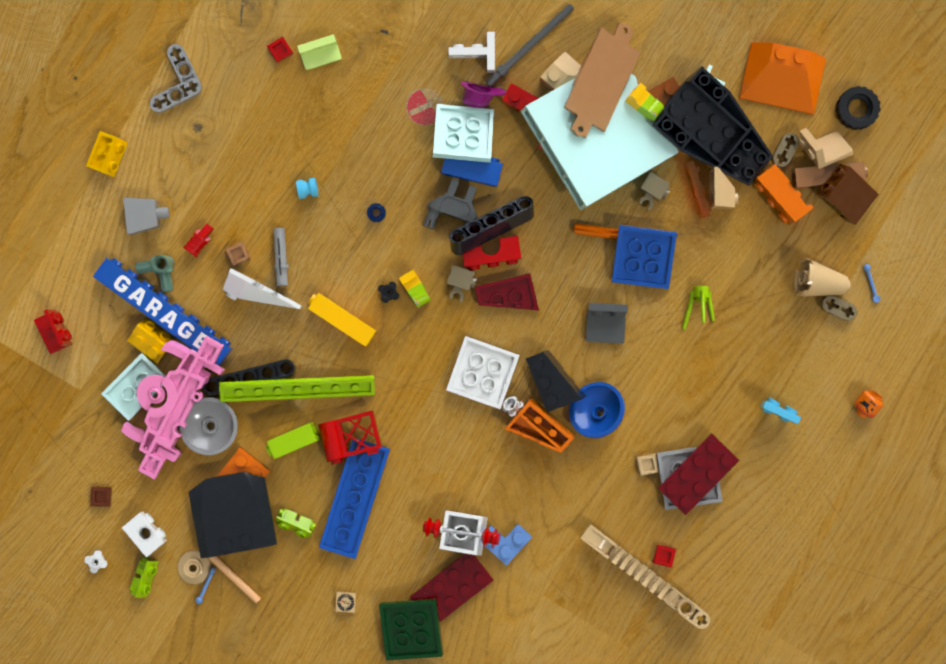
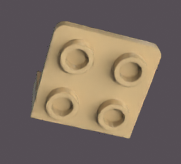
[799,128,853,169]

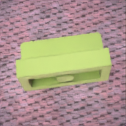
[297,34,342,70]

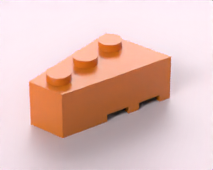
[505,397,575,453]

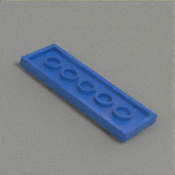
[319,437,390,559]

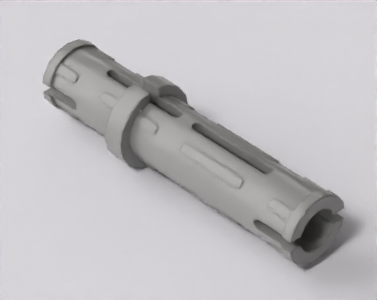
[273,228,289,286]

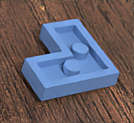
[486,524,532,566]

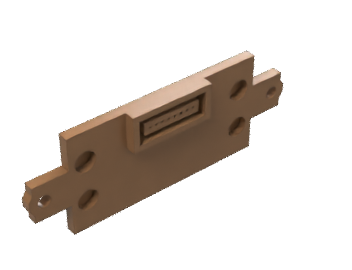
[564,22,640,138]

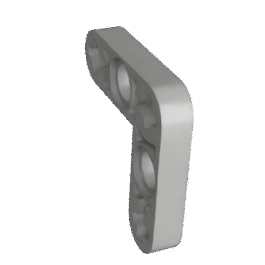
[150,44,203,114]

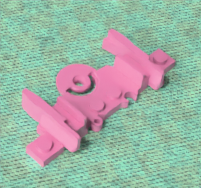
[122,336,225,480]

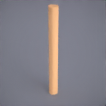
[208,556,261,603]

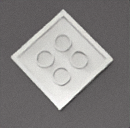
[446,336,519,409]

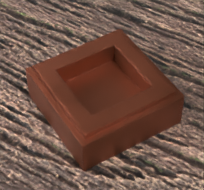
[91,487,112,507]

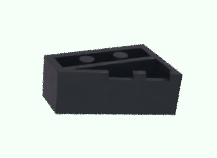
[526,350,587,412]

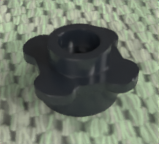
[378,282,399,303]

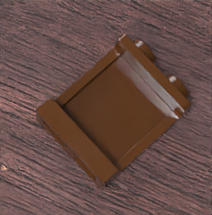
[817,164,879,225]

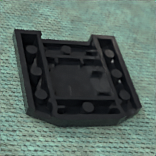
[188,471,277,558]

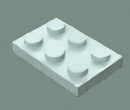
[101,353,166,421]

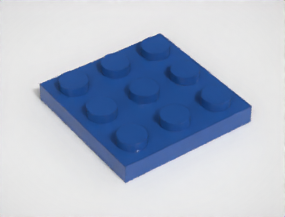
[611,225,677,289]

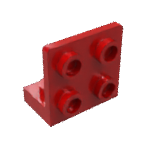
[34,309,72,354]

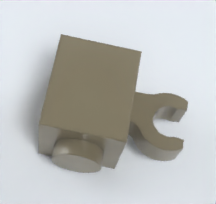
[639,172,670,211]
[447,265,477,303]

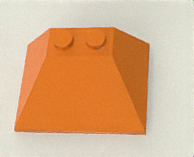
[739,42,826,115]

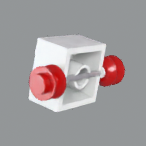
[423,510,501,556]

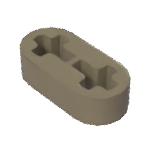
[772,133,799,168]
[821,296,857,321]

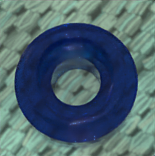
[367,203,386,222]

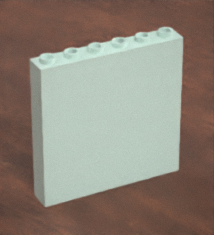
[520,74,679,211]

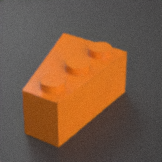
[754,164,814,225]

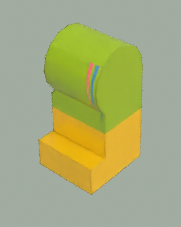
[625,83,664,121]
[399,269,431,308]

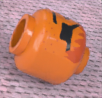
[854,390,883,419]

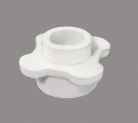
[502,396,524,417]
[85,550,108,573]

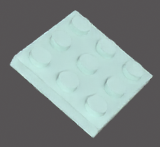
[433,104,494,163]

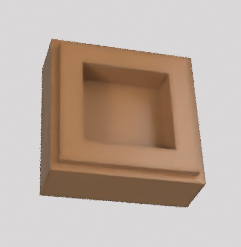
[225,241,251,267]

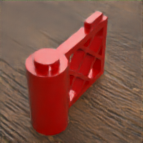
[318,410,382,465]

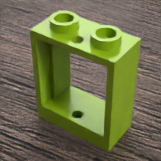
[266,422,320,459]

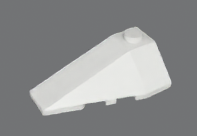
[223,269,303,309]

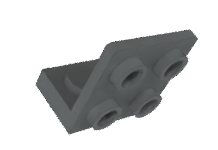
[586,303,628,344]

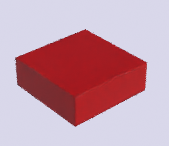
[267,37,294,63]
[652,544,676,568]

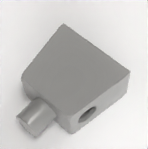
[123,198,170,235]

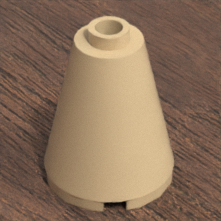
[794,258,850,297]

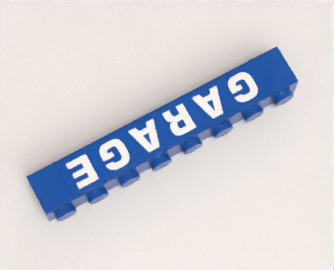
[93,258,233,366]

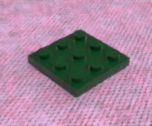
[379,598,444,661]

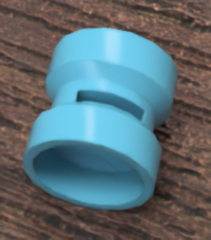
[296,177,319,199]

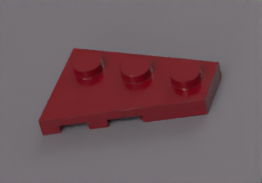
[474,273,539,311]

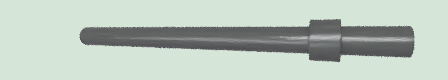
[486,4,574,87]

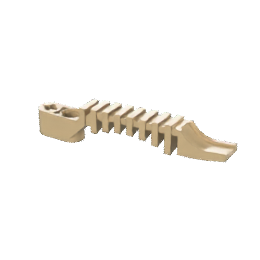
[580,524,710,629]

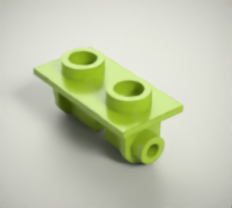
[275,508,316,538]
[130,557,159,598]

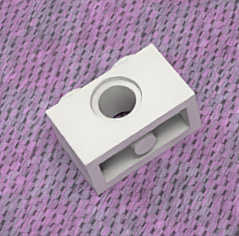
[122,512,168,557]

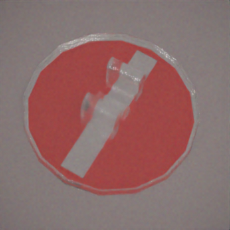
[406,88,444,126]

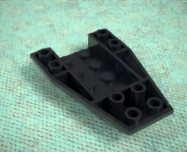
[652,66,774,186]

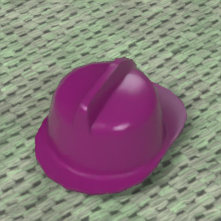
[461,81,506,108]

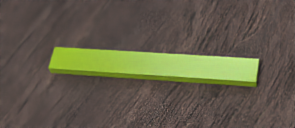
[219,375,375,402]

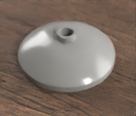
[180,397,238,455]

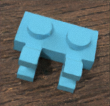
[760,397,801,424]

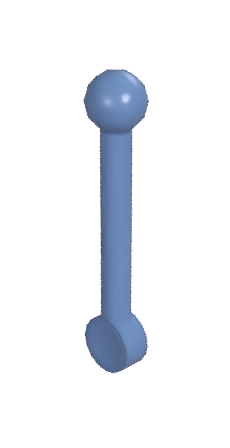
[863,264,880,303]
[195,567,216,604]

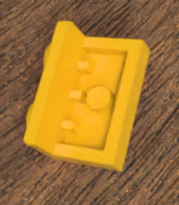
[127,318,175,364]

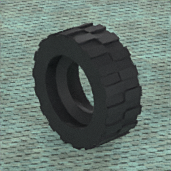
[835,86,881,130]

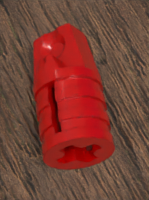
[183,224,214,258]

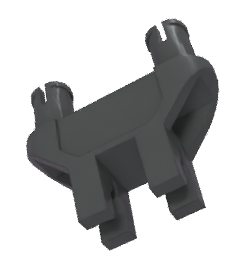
[422,179,478,230]

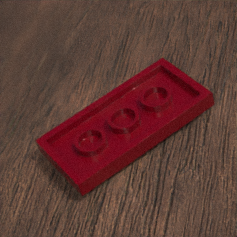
[658,433,740,515]
[410,553,494,622]

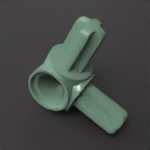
[135,255,175,292]

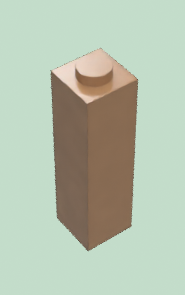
[791,162,868,189]

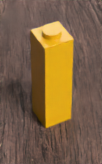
[308,293,377,347]

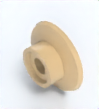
[177,550,212,585]

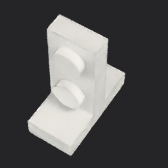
[449,32,495,73]

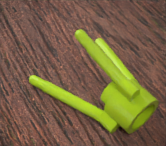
[682,286,715,330]

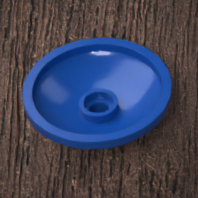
[569,382,625,438]

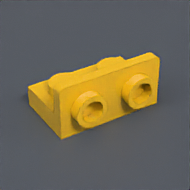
[86,131,128,177]

